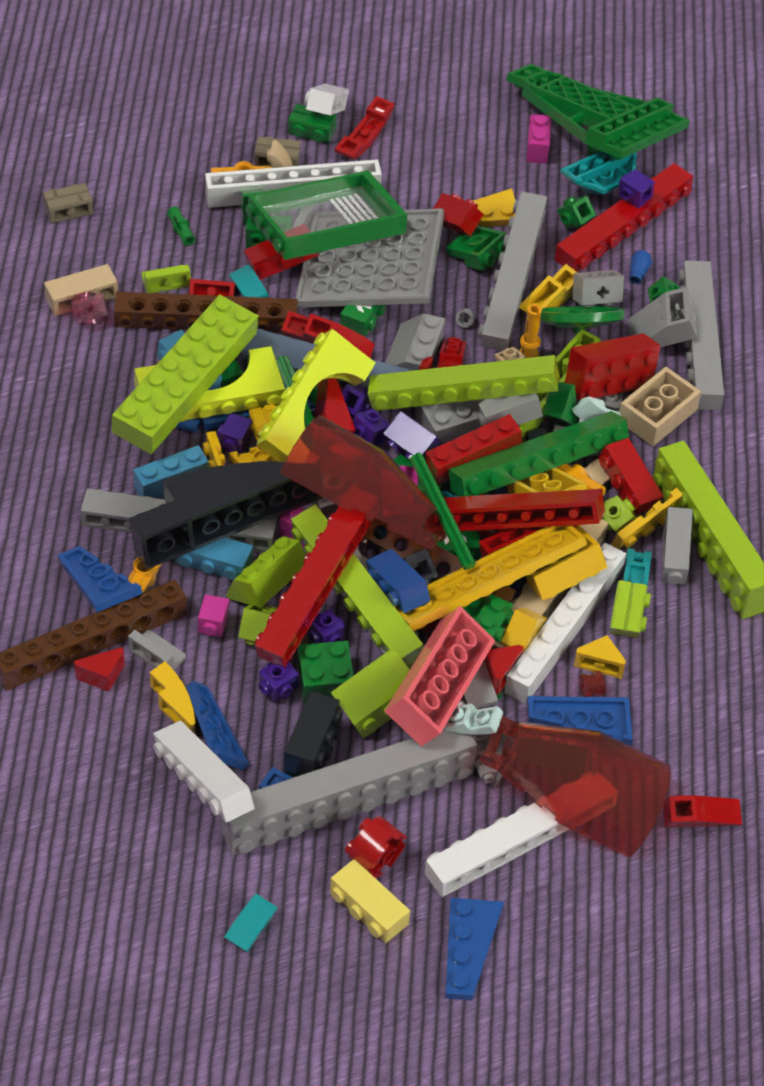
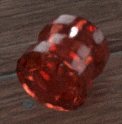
[578,670,606,697]

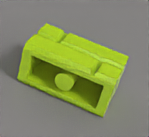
[609,580,651,638]

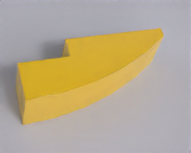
[519,264,577,314]
[150,661,196,735]

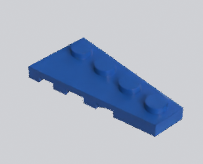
[186,681,250,770]
[527,696,633,745]

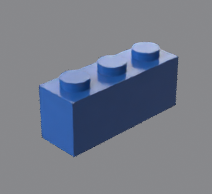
[366,549,430,613]

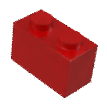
[433,193,484,237]

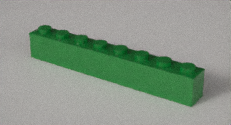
[448,411,629,497]

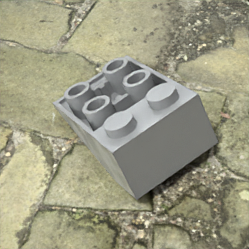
[629,287,697,347]

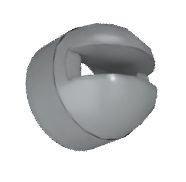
[456,308,475,328]

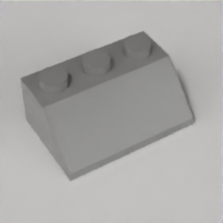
[385,313,446,370]

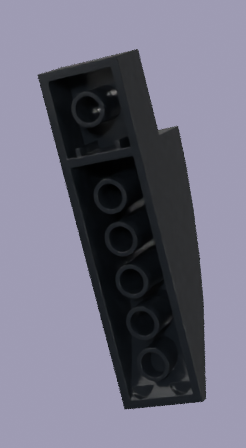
[129,461,323,570]

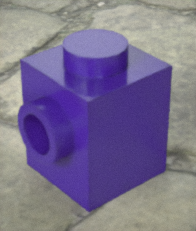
[618,169,655,208]
[217,413,252,454]

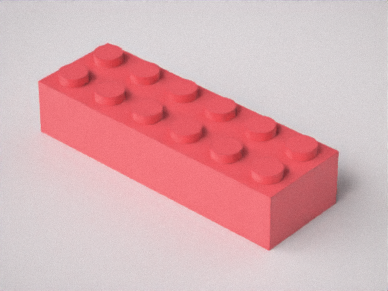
[384,606,495,747]

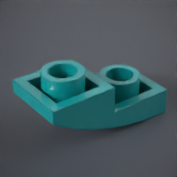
[229,264,269,298]
[224,893,278,953]

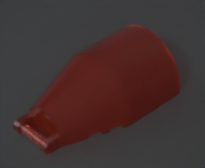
[280,415,447,548]
[480,716,671,857]

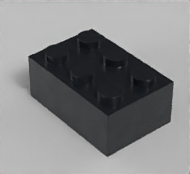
[284,691,343,778]

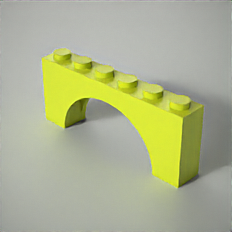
[256,329,375,463]
[134,346,285,422]

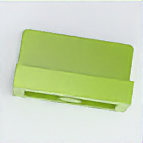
[141,265,191,293]

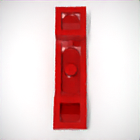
[334,96,395,159]

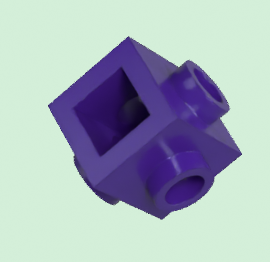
[342,384,372,418]
[352,408,390,450]
[308,609,345,644]
[258,663,299,702]

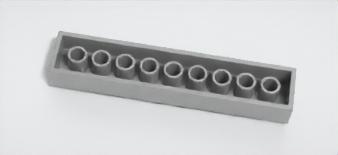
[221,729,477,856]

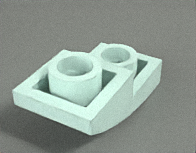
[572,396,621,420]
[444,704,503,734]

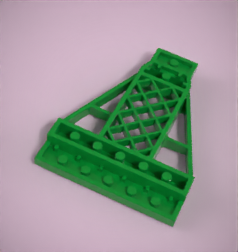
[506,64,690,160]

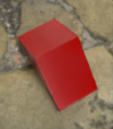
[484,645,524,696]
[74,647,125,692]

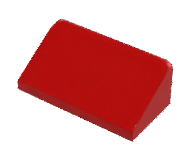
[189,279,236,296]

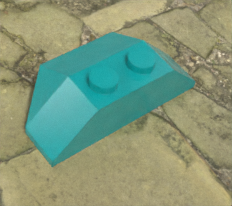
[560,152,637,194]

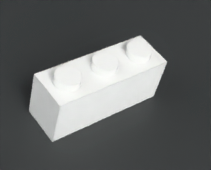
[305,84,349,115]

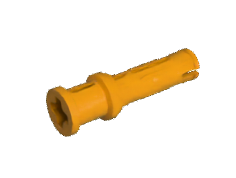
[519,304,542,358]

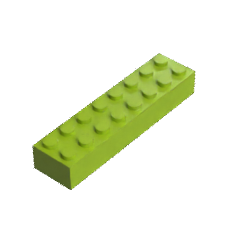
[112,294,258,455]
[652,440,764,620]

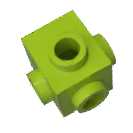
[602,495,637,533]

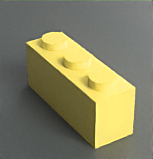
[330,859,410,943]

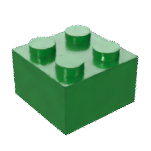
[297,641,354,704]

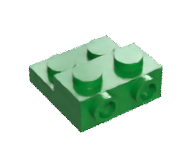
[446,225,507,271]
[463,594,514,648]

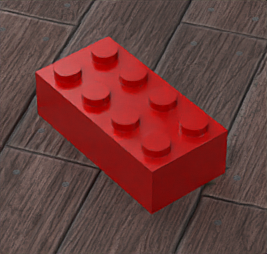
[565,333,661,401]

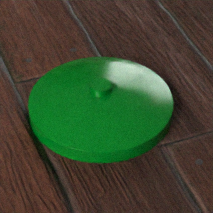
[540,306,625,333]

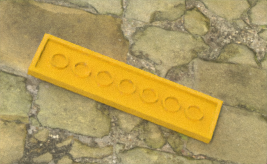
[395,525,587,631]

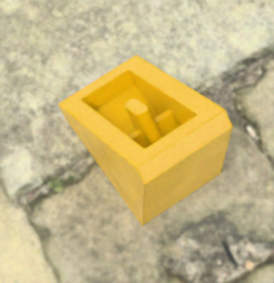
[501,607,547,653]
[574,635,626,679]

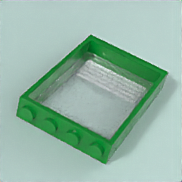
[246,170,407,260]

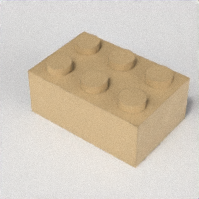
[619,367,701,446]

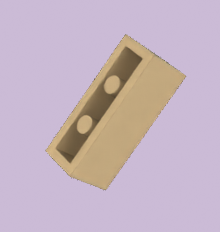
[44,264,118,316]

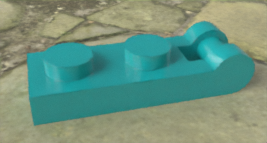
[623,548,652,593]

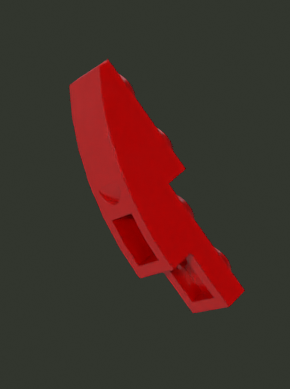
[281,311,375,358]
[437,337,466,368]

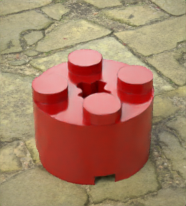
[344,816,407,878]

